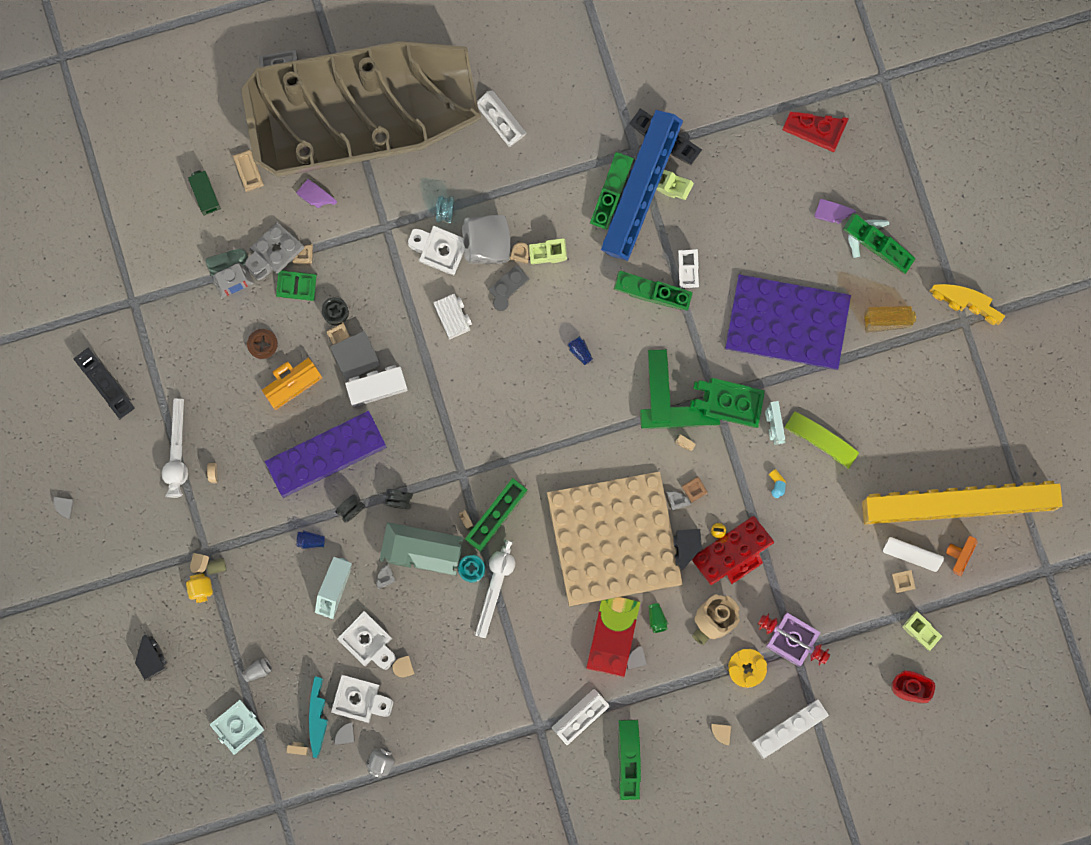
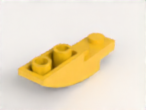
[930,284,1005,325]

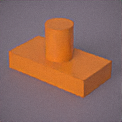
[946,536,978,577]

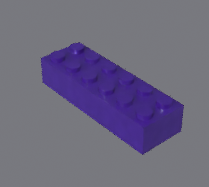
[265,411,387,498]

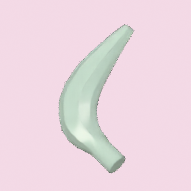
[848,220,889,258]

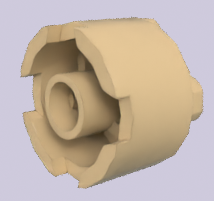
[695,594,740,639]

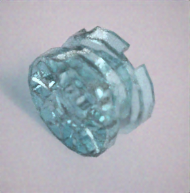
[436,195,454,223]

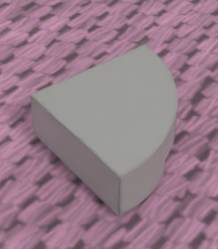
[666,491,691,511]
[53,497,74,519]
[377,564,396,589]
[627,646,647,670]
[335,723,355,745]

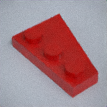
[782,111,849,152]

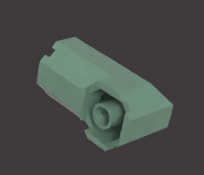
[379,522,464,576]

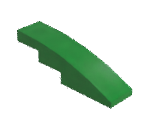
[843,213,916,274]
[648,349,671,423]
[640,407,720,429]

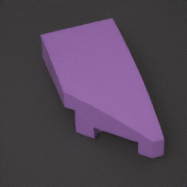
[296,179,337,208]
[815,199,856,224]

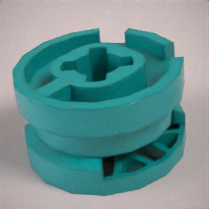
[458,555,485,583]

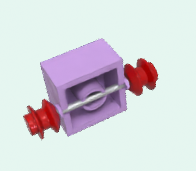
[757,613,831,667]

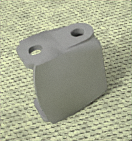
[462,215,510,264]

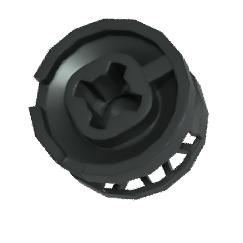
[322,297,349,326]
[384,489,413,510]
[335,494,365,523]

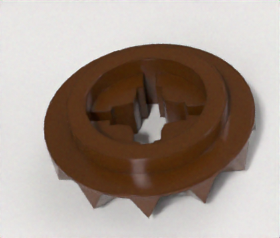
[247,329,278,360]

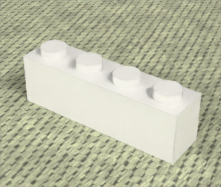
[751,699,829,759]

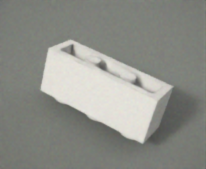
[345,365,408,407]

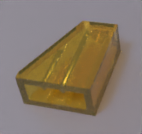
[864,306,916,333]

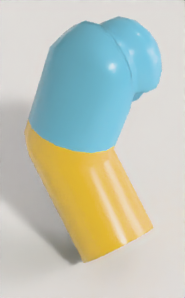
[768,469,786,498]

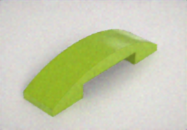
[784,411,859,469]

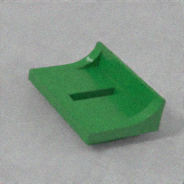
[276,270,318,301]

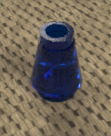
[567,336,593,365]
[296,530,325,549]

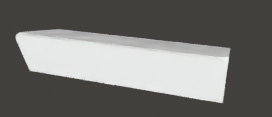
[477,91,527,147]
[883,537,944,572]
[552,689,610,745]

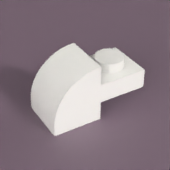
[678,249,699,288]

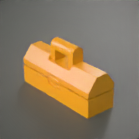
[261,358,322,410]

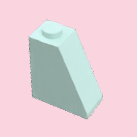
[315,557,352,619]

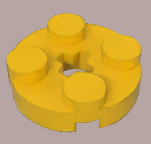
[728,649,767,688]

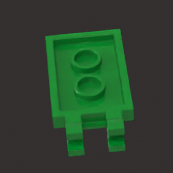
[689,378,765,428]

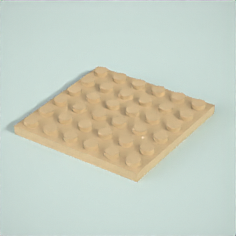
[546,471,683,607]

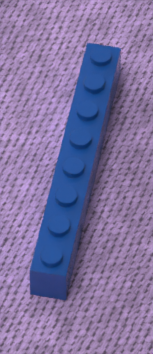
[601,110,683,261]

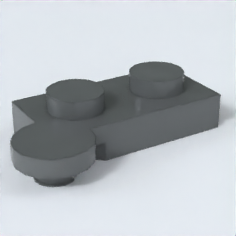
[488,265,530,311]

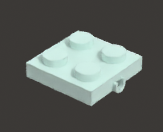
[765,401,786,445]
[210,700,265,755]

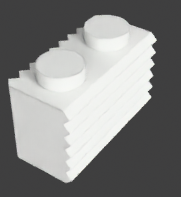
[434,294,472,340]

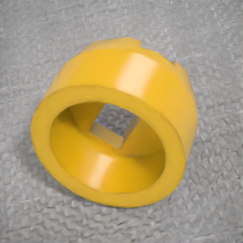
[711,523,726,539]

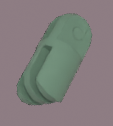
[205,249,248,276]

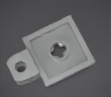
[245,222,304,280]

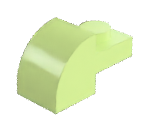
[656,170,694,200]
[529,238,567,265]
[902,611,942,651]

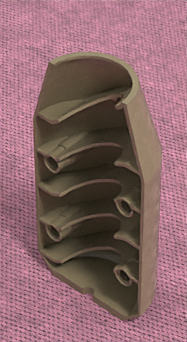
[241,41,481,177]

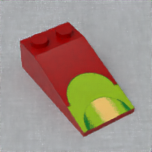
[586,597,640,678]

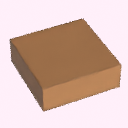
[681,477,708,503]

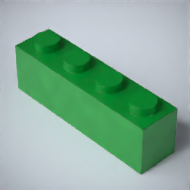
[465,478,528,553]

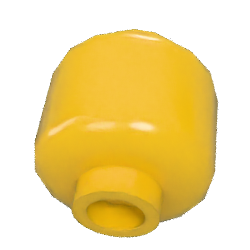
[186,574,213,603]

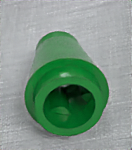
[648,603,669,633]

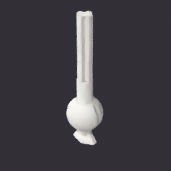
[161,398,188,498]
[475,539,515,638]

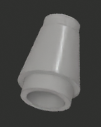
[242,657,272,682]

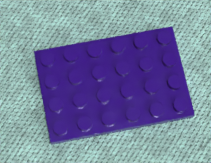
[725,274,851,370]

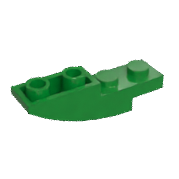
[590,152,634,230]
[613,271,693,311]
[618,719,641,800]

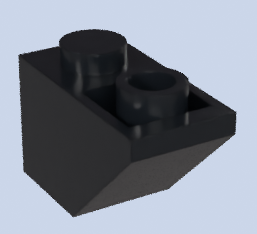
[673,529,702,570]
[135,635,168,680]

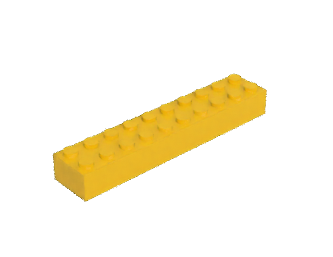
[862,481,1063,525]

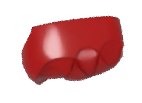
[891,670,936,703]

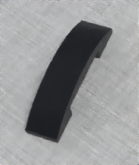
[629,108,702,165]
[73,347,135,420]

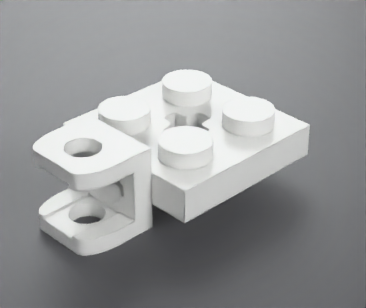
[408,226,464,276]
[337,611,396,670]
[331,675,394,723]

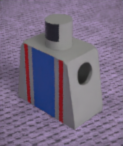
[213,263,254,299]

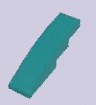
[309,676,328,758]

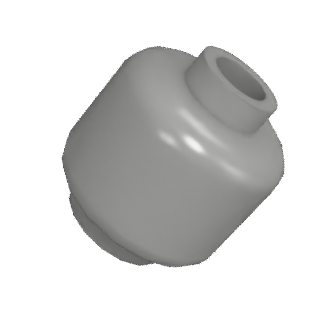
[366,747,395,778]

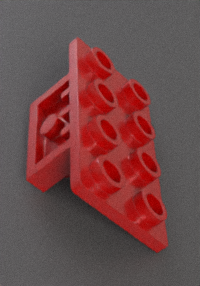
[692,516,774,585]

